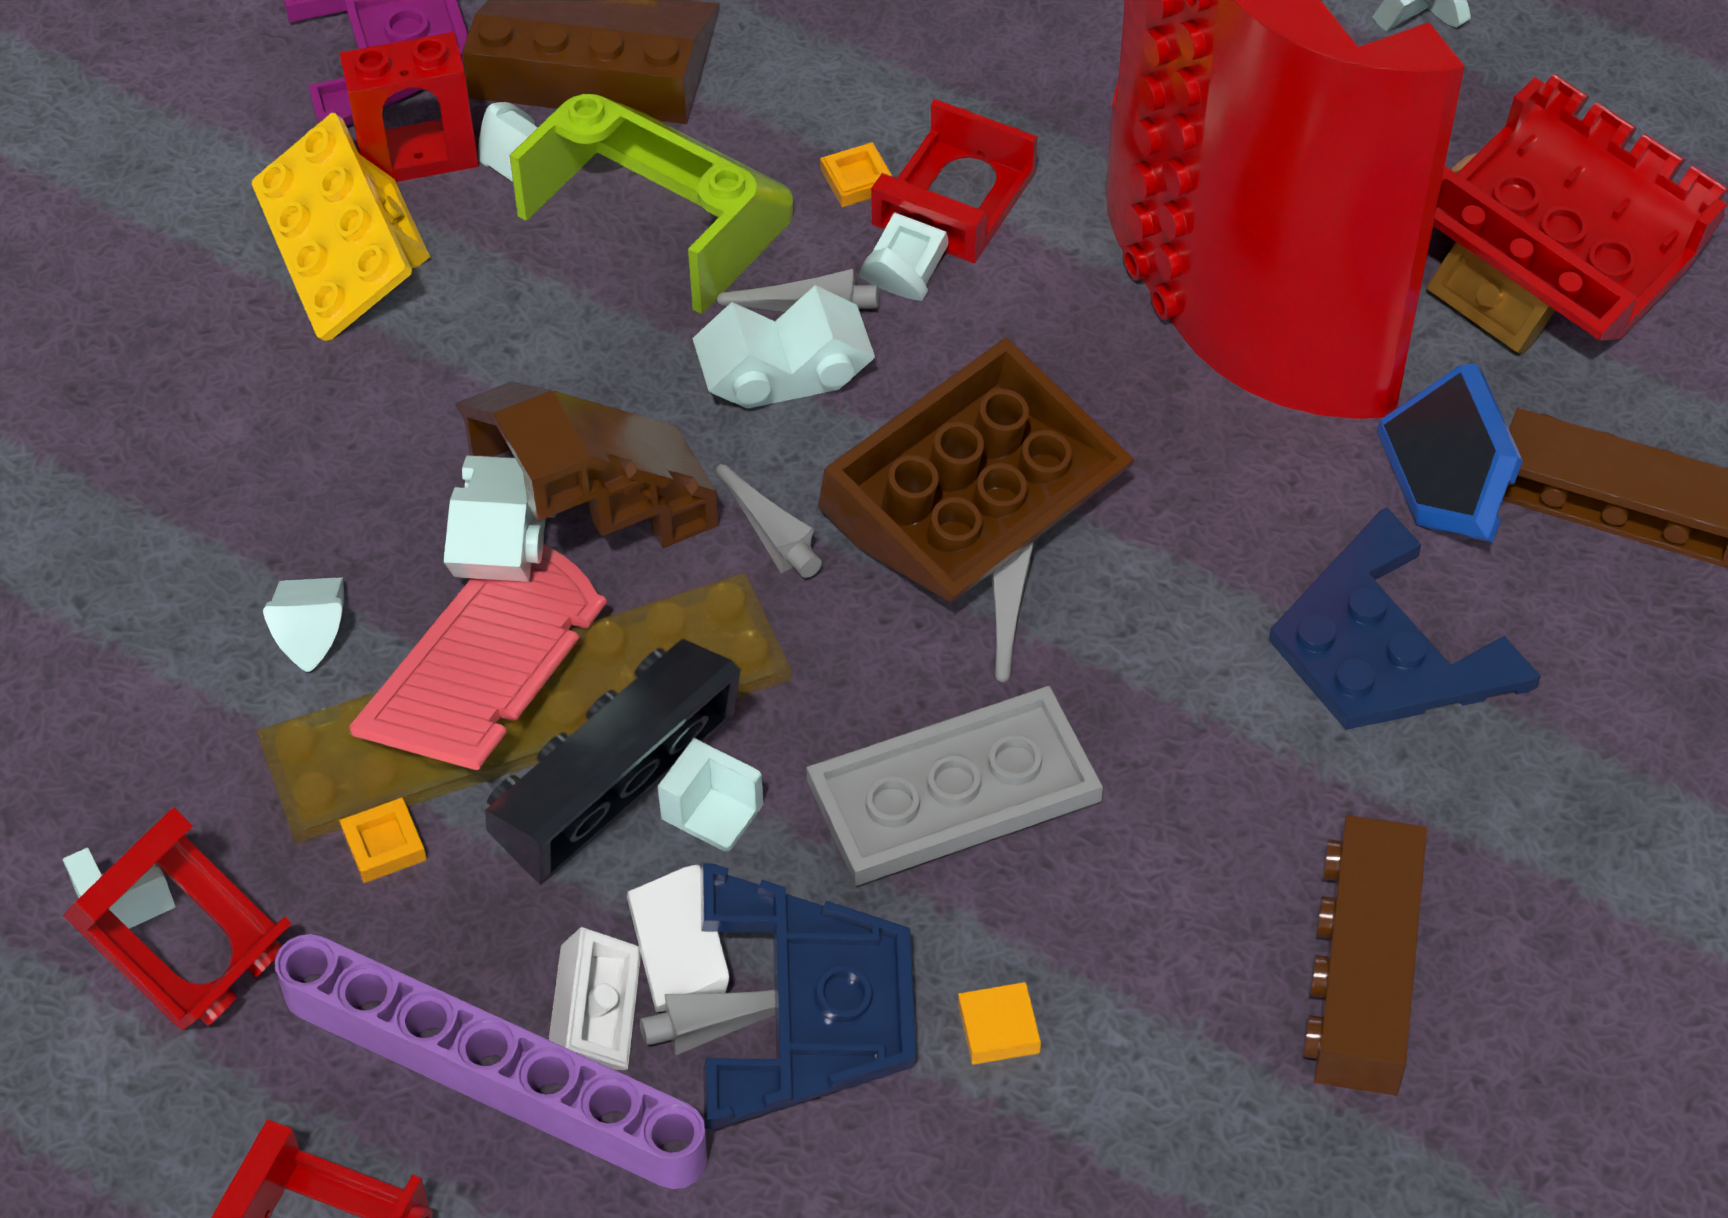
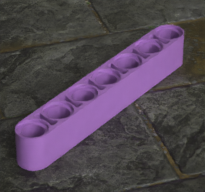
[275,934,708,1189]

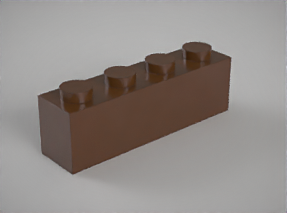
[1502,407,1728,568]
[1303,815,1427,1096]

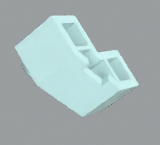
[692,285,875,409]
[444,456,556,582]

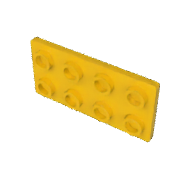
[252,113,430,341]

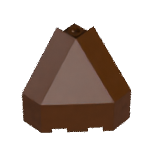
[454,382,719,548]

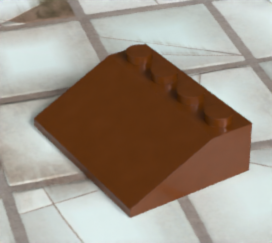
[462,0,720,124]
[818,337,1134,603]

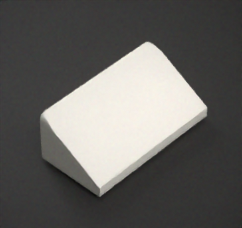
[627,865,729,1012]
[549,927,641,1070]

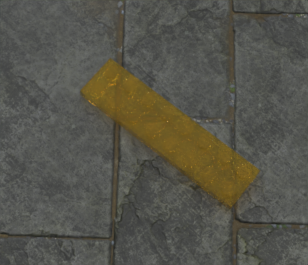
[256,573,791,845]

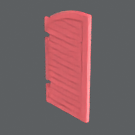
[349,544,607,770]

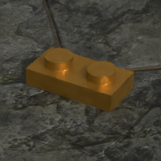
[1426,242,1555,354]

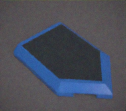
[1377,363,1523,543]

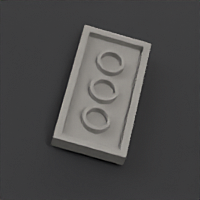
[806,686,1103,886]

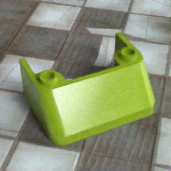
[509,94,793,314]

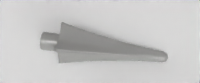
[717,268,879,312]
[716,464,822,578]
[991,543,1034,682]
[640,990,775,1055]

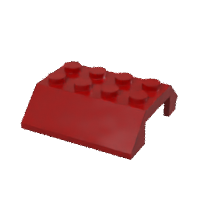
[1433,74,1728,341]

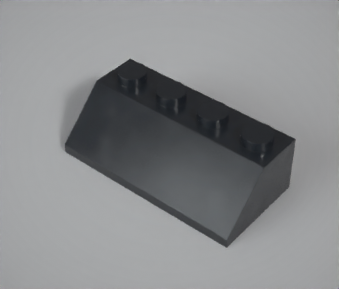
[485,638,741,885]

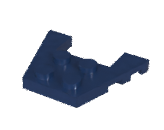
[1269,507,1541,730]
[700,863,916,1129]

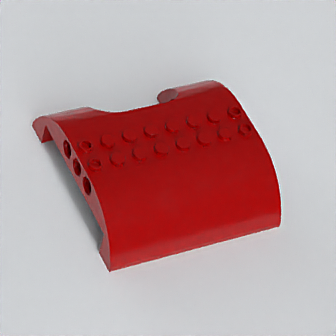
[1105,0,1465,419]

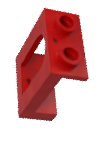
[339,32,479,182]
[871,99,1038,264]
[62,807,292,1030]
[211,1119,433,1218]

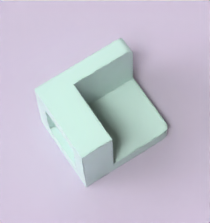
[658,738,764,851]
[63,847,175,928]

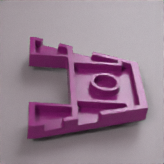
[283,0,468,126]

